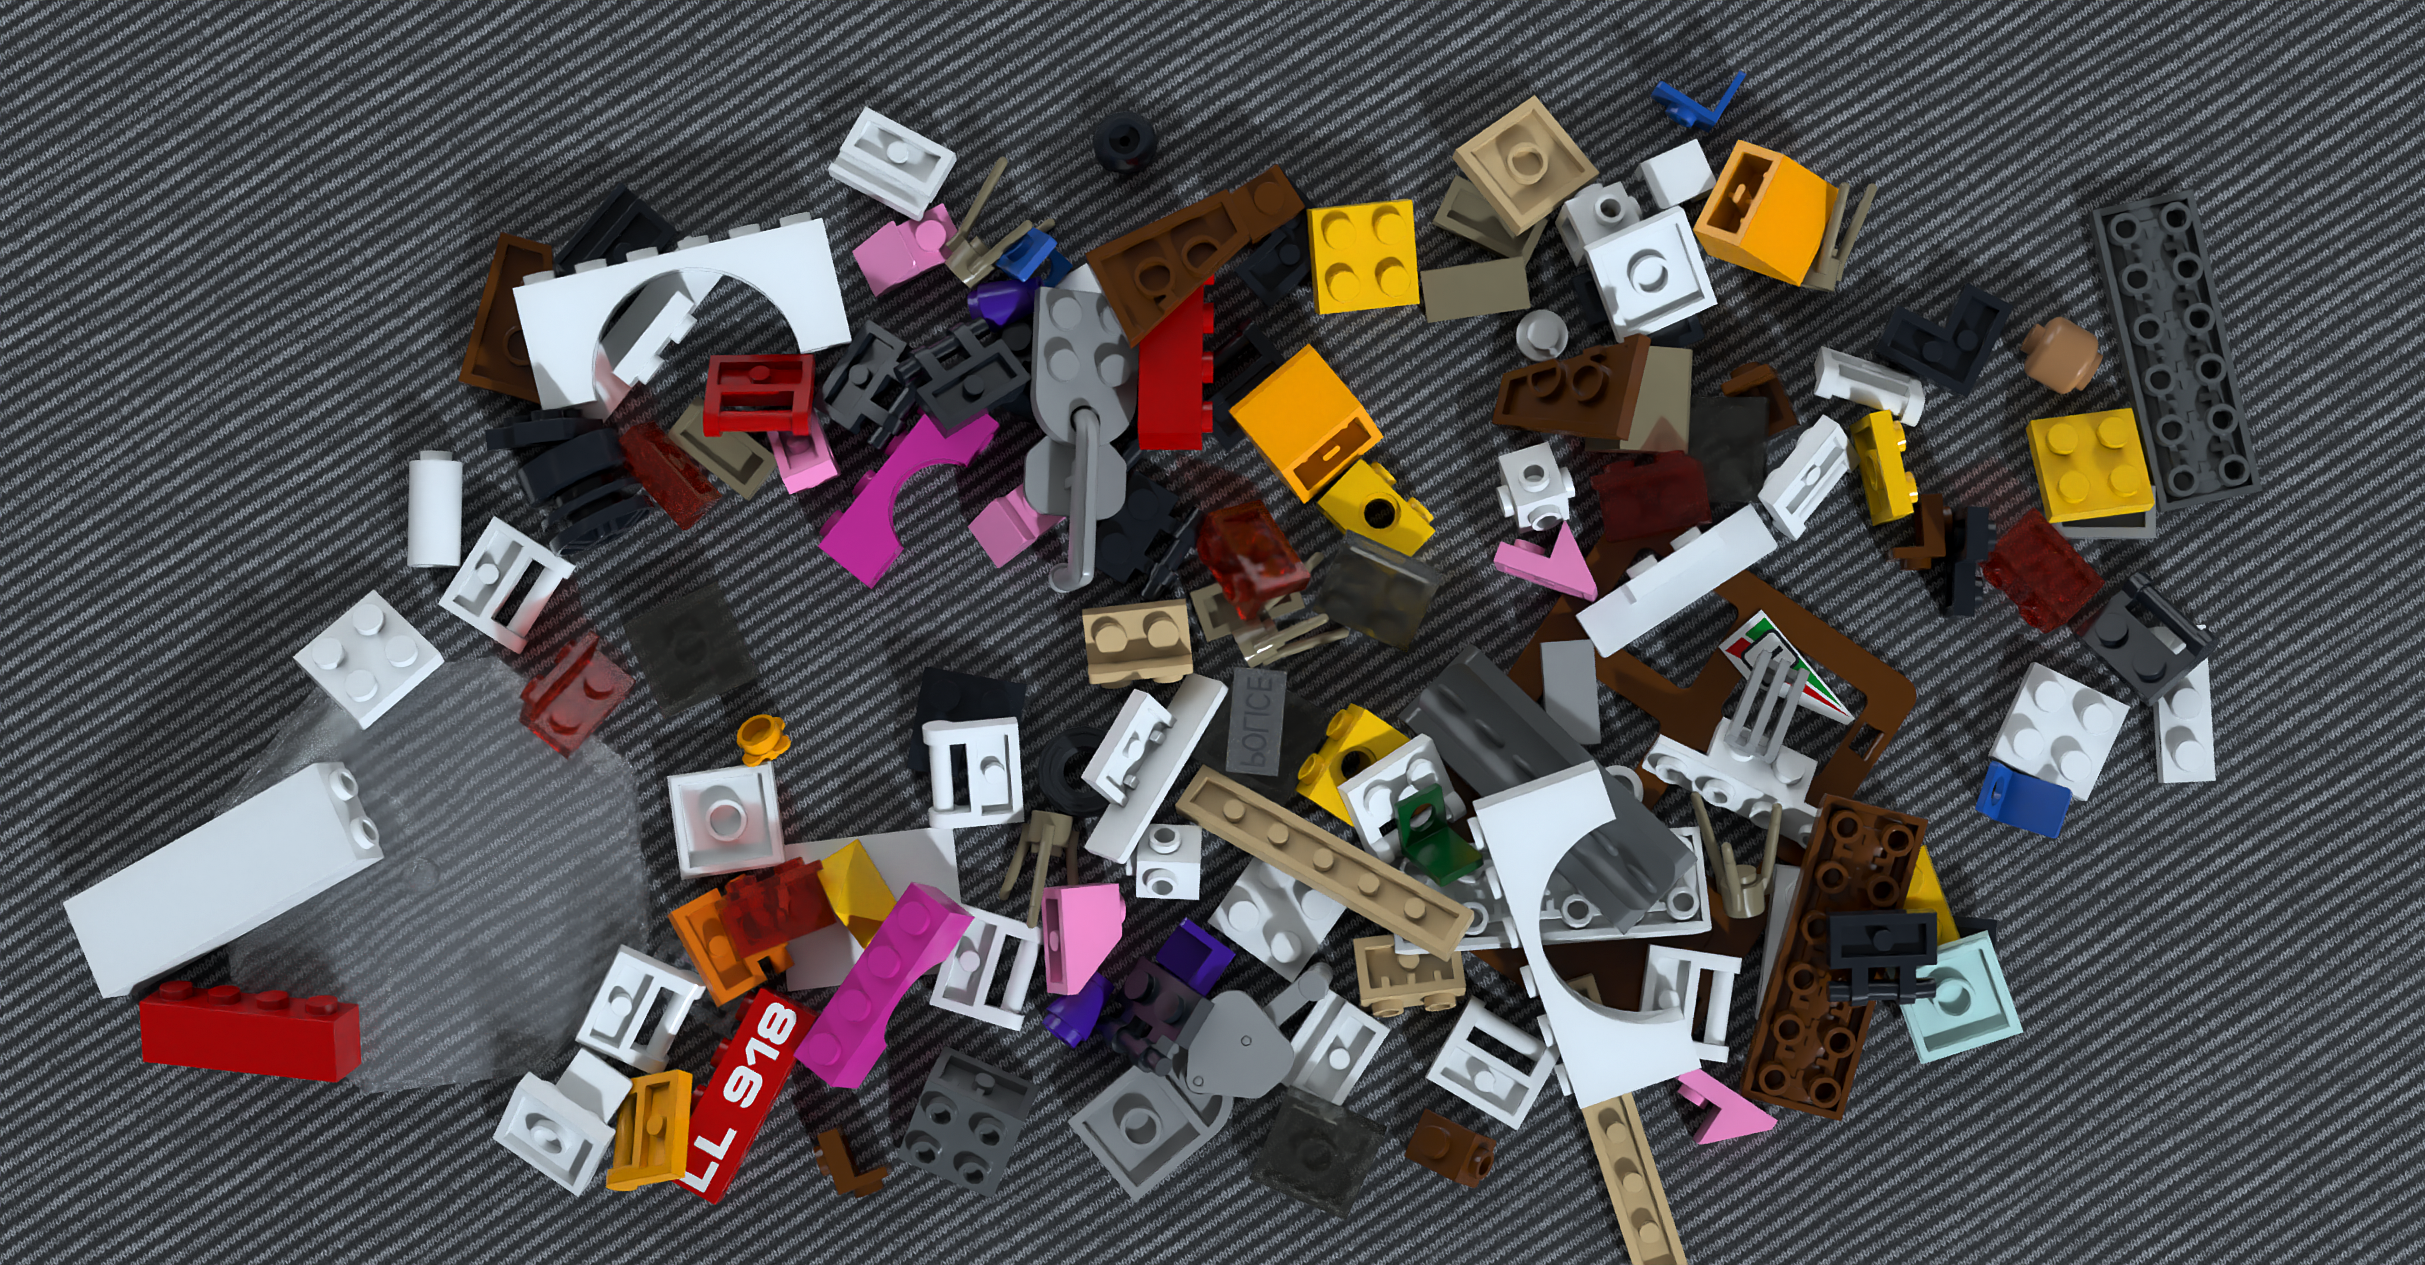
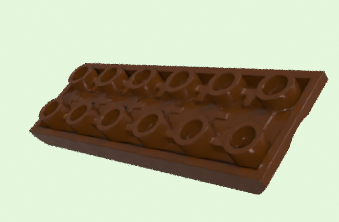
[1739,792,1929,1121]

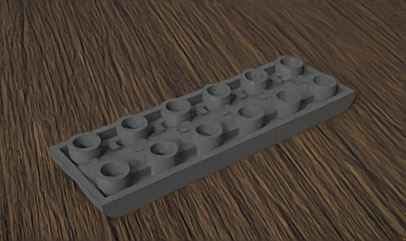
[2090,189,2262,513]
[1397,643,1698,935]

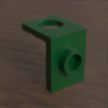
[1394,783,1484,887]

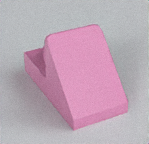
[852,203,957,299]
[767,407,841,494]
[968,483,1066,568]
[1493,521,1598,603]
[1674,1069,1778,1145]

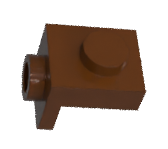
[1230,164,1305,248]
[1720,361,1801,448]
[1885,493,1953,571]
[1404,1108,1496,1188]
[813,1124,893,1199]

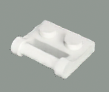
[1814,346,1925,427]
[1757,414,1861,541]
[438,516,576,654]
[922,717,1024,829]
[1337,733,1466,864]
[929,903,1044,1031]
[575,944,706,1074]
[1638,944,1742,1062]
[1425,995,1560,1131]

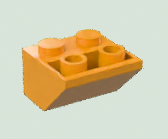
[1693,139,1839,287]
[1228,343,1384,504]

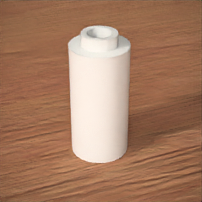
[407,450,463,568]

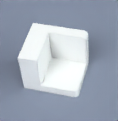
[1634,139,1717,211]
[555,1046,633,1125]

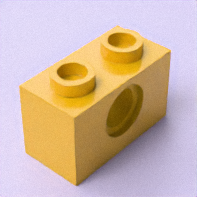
[1316,458,1435,579]
[1295,703,1411,829]

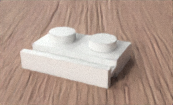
[828,106,957,222]
[1280,988,1390,1118]

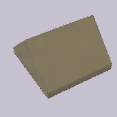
[1585,345,1693,454]

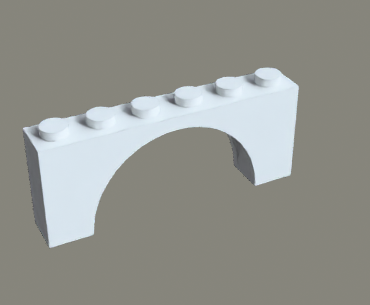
[513,212,852,410]
[1467,760,1702,1109]

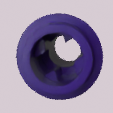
[967,276,1045,333]
[1041,971,1115,1049]

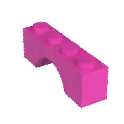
[818,407,1001,589]
[793,882,975,1089]

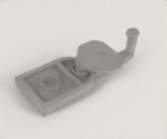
[1023,287,1139,593]
[1067,962,1333,1202]

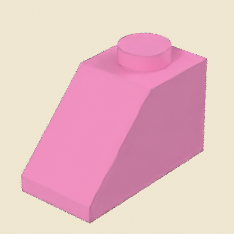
[1041,883,1126,995]

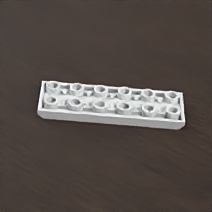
[1388,826,1712,955]

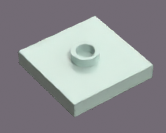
[1886,930,2023,1064]

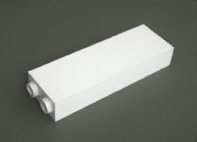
[63,762,385,998]

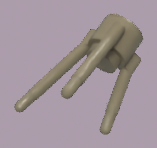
[944,157,1055,290]
[1800,182,1877,292]
[1232,552,1349,669]
[1690,791,1782,918]
[999,810,1080,929]

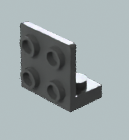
[898,1045,1040,1197]

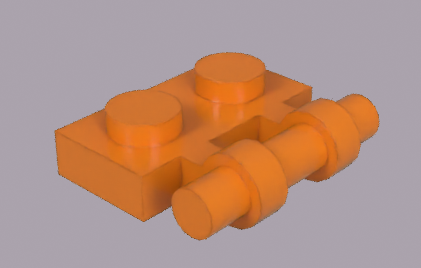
[667,874,795,1007]

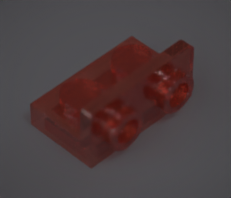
[618,420,723,530]
[1590,450,1712,543]
[1196,499,1311,621]
[1977,507,2106,634]
[518,630,636,759]
[714,857,837,962]

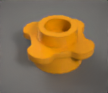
[737,714,791,767]

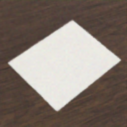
[774,828,961,991]

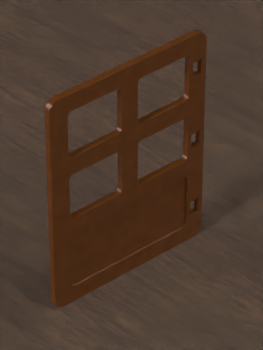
[1410,500,1916,1037]

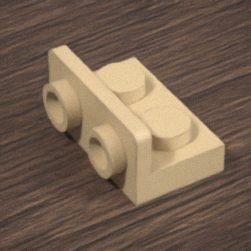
[1082,598,1193,689]
[1353,934,1466,1017]

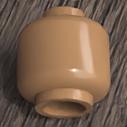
[2020,316,2103,394]

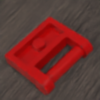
[703,354,816,437]

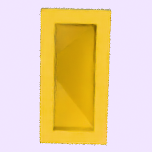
[813,839,898,950]

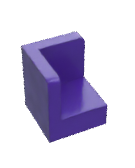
[1156,916,1236,997]

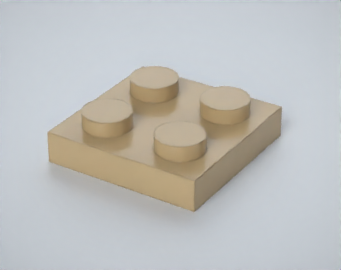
[1452,95,1599,236]

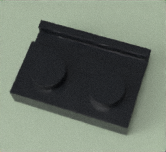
[553,182,680,275]

